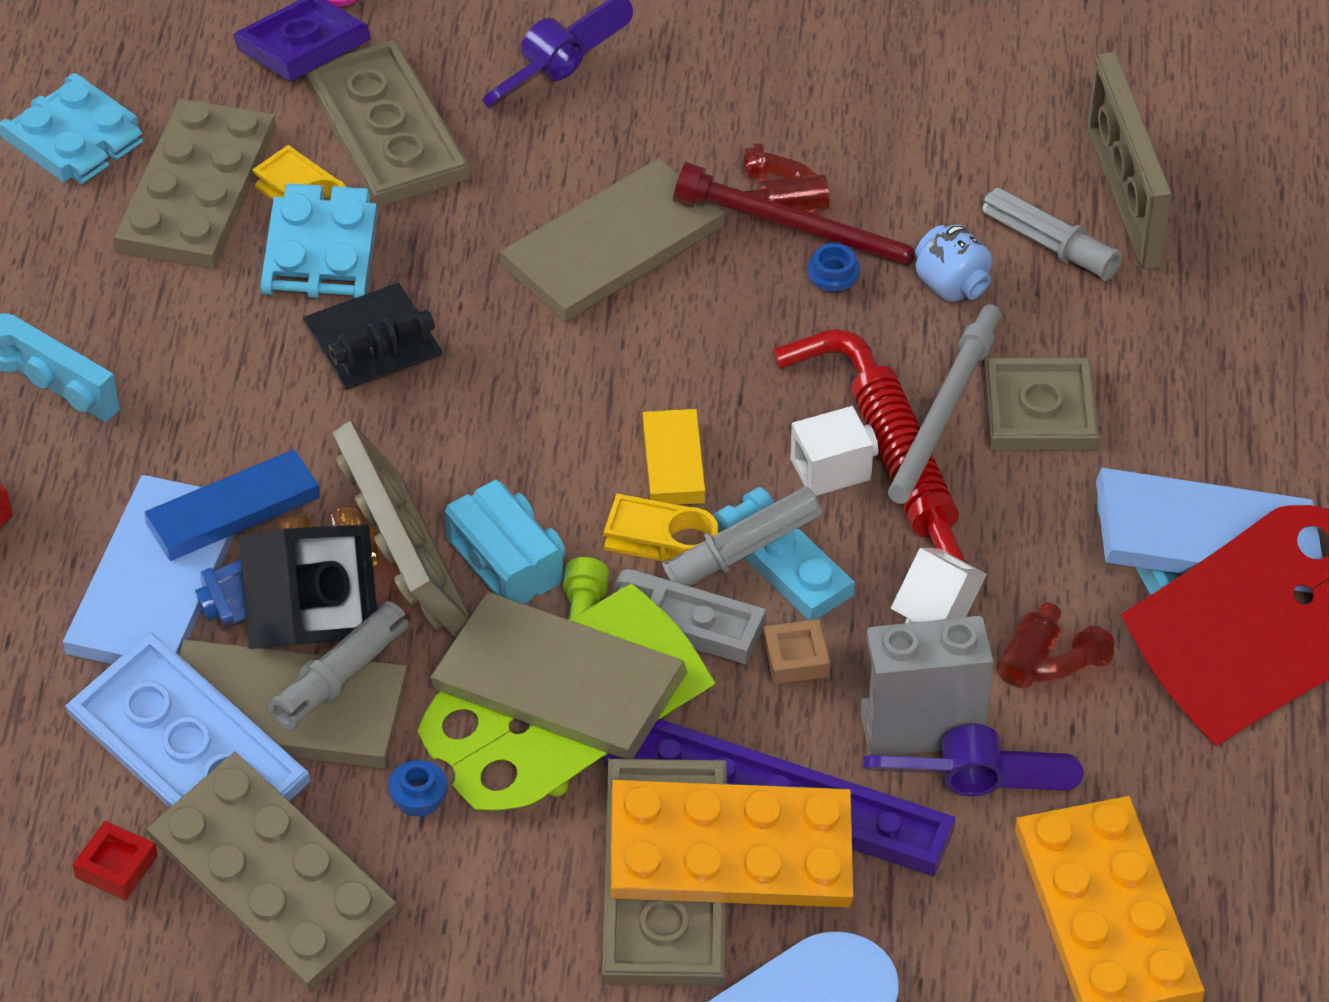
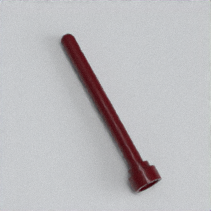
[673,162,915,265]

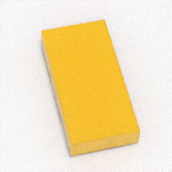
[643,409,705,505]

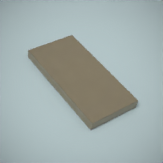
[304,40,470,208]
[1087,52,1172,270]
[500,158,725,322]
[430,591,687,759]
[179,639,408,769]
[602,759,726,986]

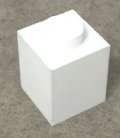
[790,406,878,496]
[891,548,987,623]

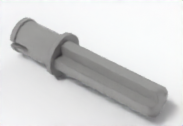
[982,188,1122,281]
[662,487,822,587]

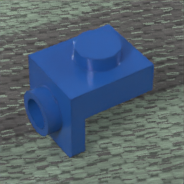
[195,560,247,631]

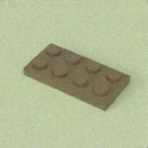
[114,98,276,269]
[332,420,471,638]
[146,751,399,992]

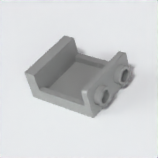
[860,616,994,756]

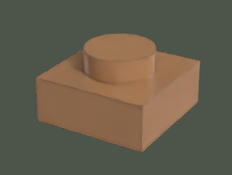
[763,619,830,685]

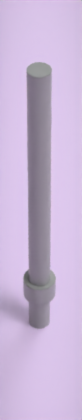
[888,304,1001,504]

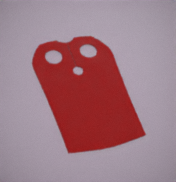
[1120,505,1329,746]

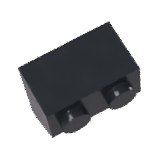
[239,524,377,649]

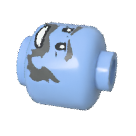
[915,225,993,302]

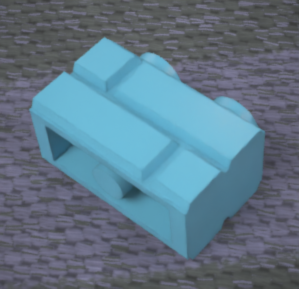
[444,479,566,604]

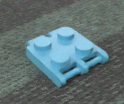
[0,73,144,184]
[261,183,378,299]

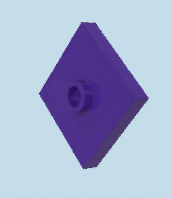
[233,0,371,81]

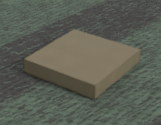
[983,358,1099,450]

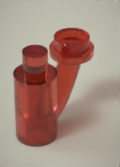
[744,143,830,212]
[996,602,1115,688]

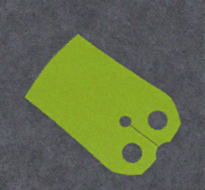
[417,583,715,811]

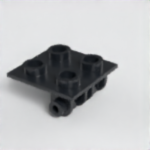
[303,283,443,390]

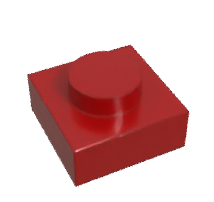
[72,821,158,900]

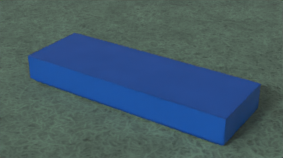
[144,449,320,561]

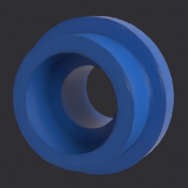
[808,243,860,292]
[388,760,447,817]

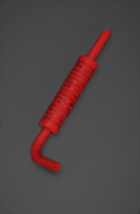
[773,329,967,563]

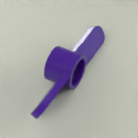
[482,0,633,109]
[863,724,1084,796]

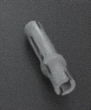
[268,601,409,730]

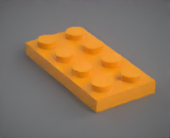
[610,780,853,908]
[1015,796,1205,1002]

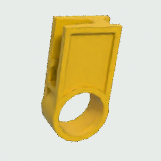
[253,145,346,200]
[603,493,718,561]

